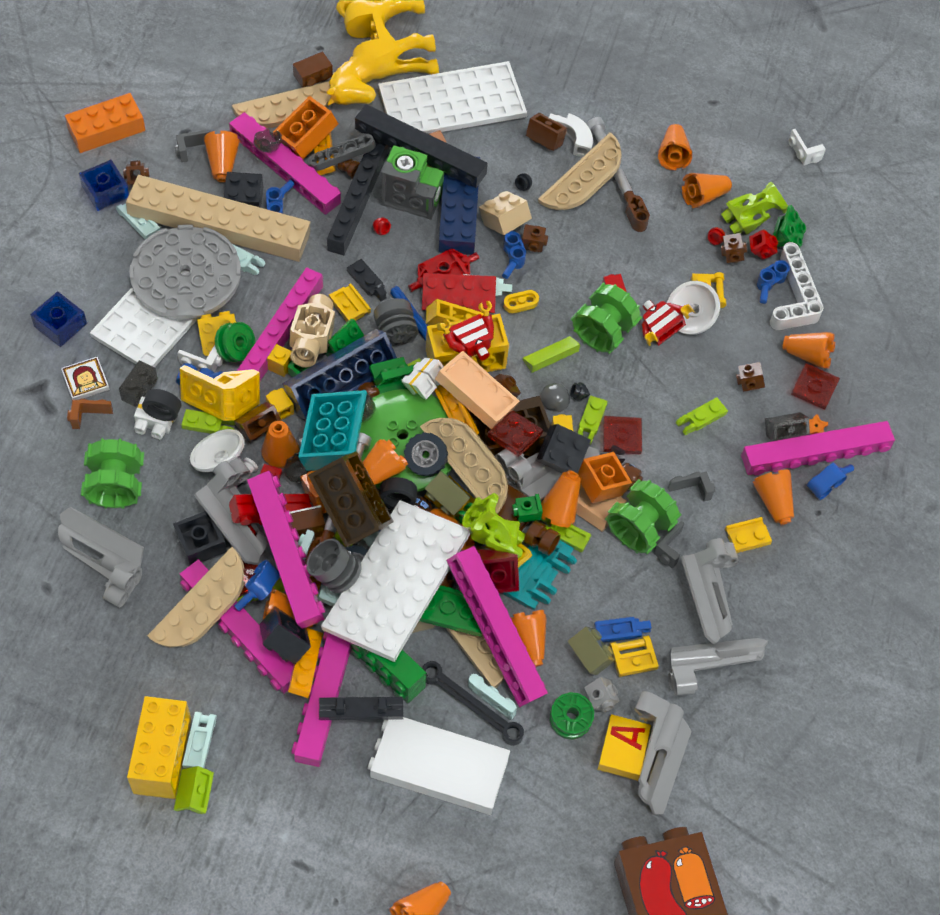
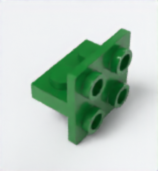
[773,205,806,248]
[325,319,365,357]
[369,357,415,394]

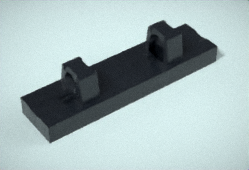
[319,697,403,720]

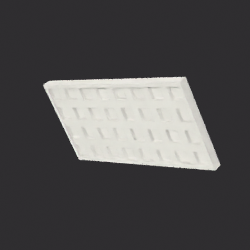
[378,61,527,134]
[90,269,199,373]
[321,500,471,662]

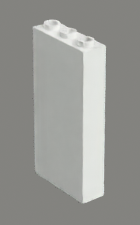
[368,717,510,815]

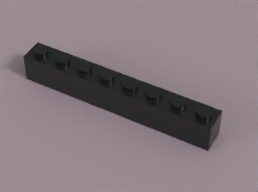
[355,104,488,188]
[327,140,390,256]

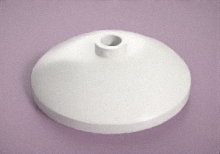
[667,281,720,335]
[190,429,245,472]

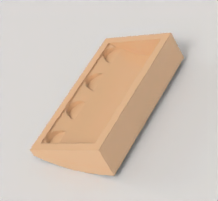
[435,351,520,430]
[576,483,627,532]

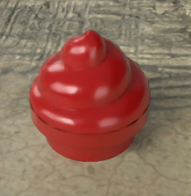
[373,217,391,235]
[708,227,725,245]

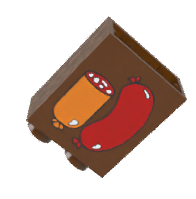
[614,827,728,915]

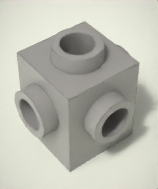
[584,677,620,712]

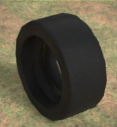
[142,389,182,421]
[379,477,418,509]

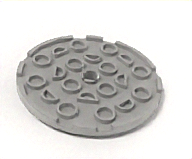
[129,225,241,319]

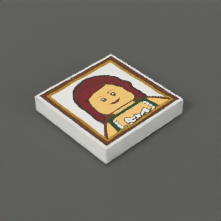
[61,357,110,400]

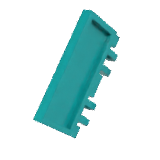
[502,540,577,610]

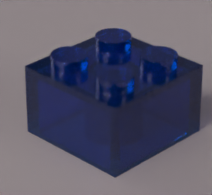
[79,160,129,211]
[30,291,87,347]

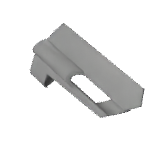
[495,445,600,500]
[194,457,268,565]
[58,507,144,608]
[681,538,739,644]
[668,638,768,696]
[635,691,692,815]

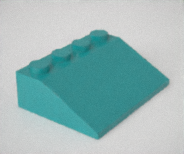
[298,390,367,471]

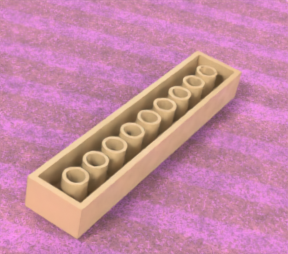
[126,175,310,262]

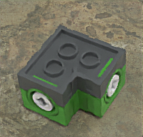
[381,145,444,220]

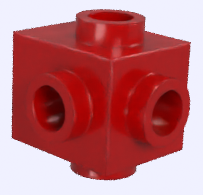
[749,229,778,260]

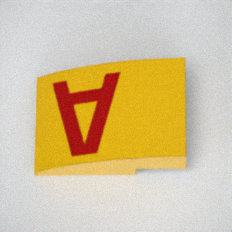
[597,714,651,781]

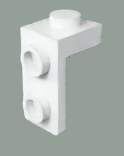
[788,129,826,165]
[177,345,223,372]

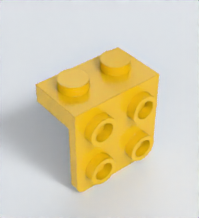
[197,311,236,356]

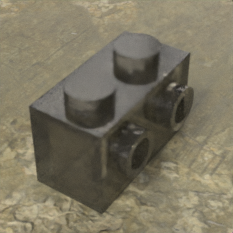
[119,360,158,407]
[765,412,810,441]

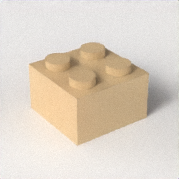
[479,191,532,235]

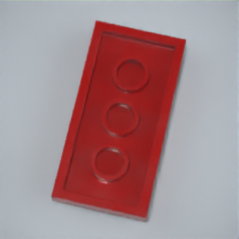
[422,273,496,313]

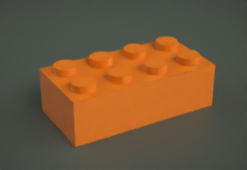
[65,93,146,153]

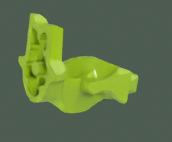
[721,182,788,234]
[462,493,525,558]

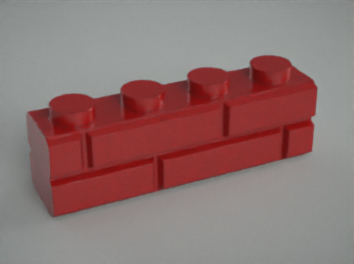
[229,494,312,526]

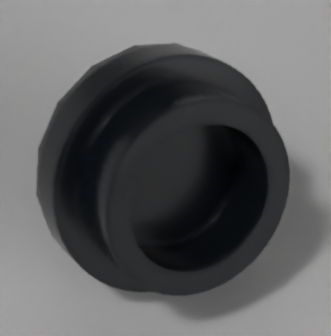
[515,173,532,191]
[570,382,590,401]

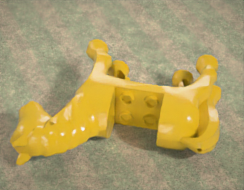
[326,0,439,106]

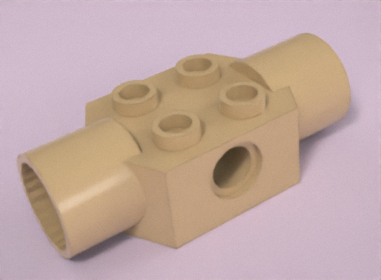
[290,294,335,367]

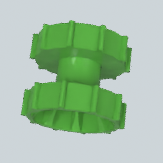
[571,283,642,354]
[81,438,144,509]
[605,479,682,555]

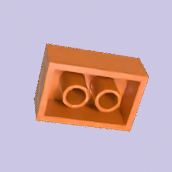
[273,96,339,159]

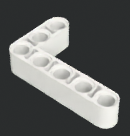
[770,242,823,330]

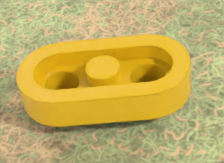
[503,290,539,313]

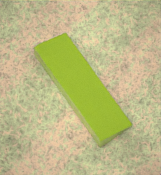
[522,336,580,373]

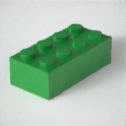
[351,643,426,704]

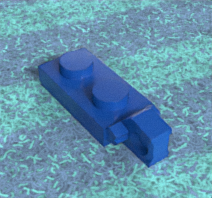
[594,617,652,642]

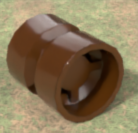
[524,521,561,556]

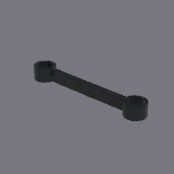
[422,661,524,746]

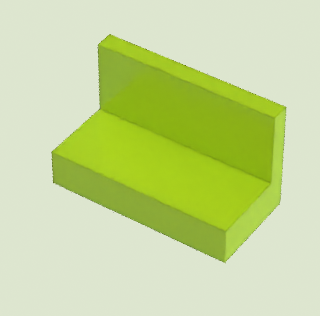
[174,766,214,814]

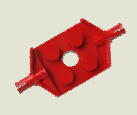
[408,248,479,292]

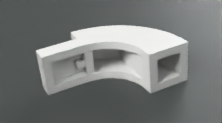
[549,113,593,157]

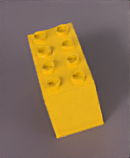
[426,314,509,372]
[127,696,191,799]

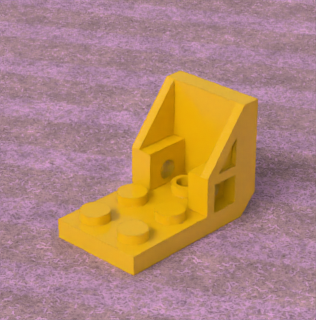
[180,365,260,421]

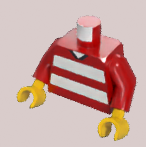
[642,300,695,346]
[437,301,494,361]

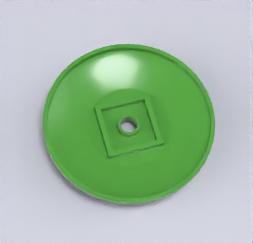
[360,389,452,492]

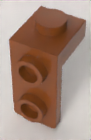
[67,399,113,429]

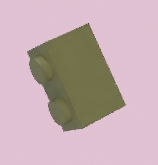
[425,471,471,515]
[568,626,615,675]

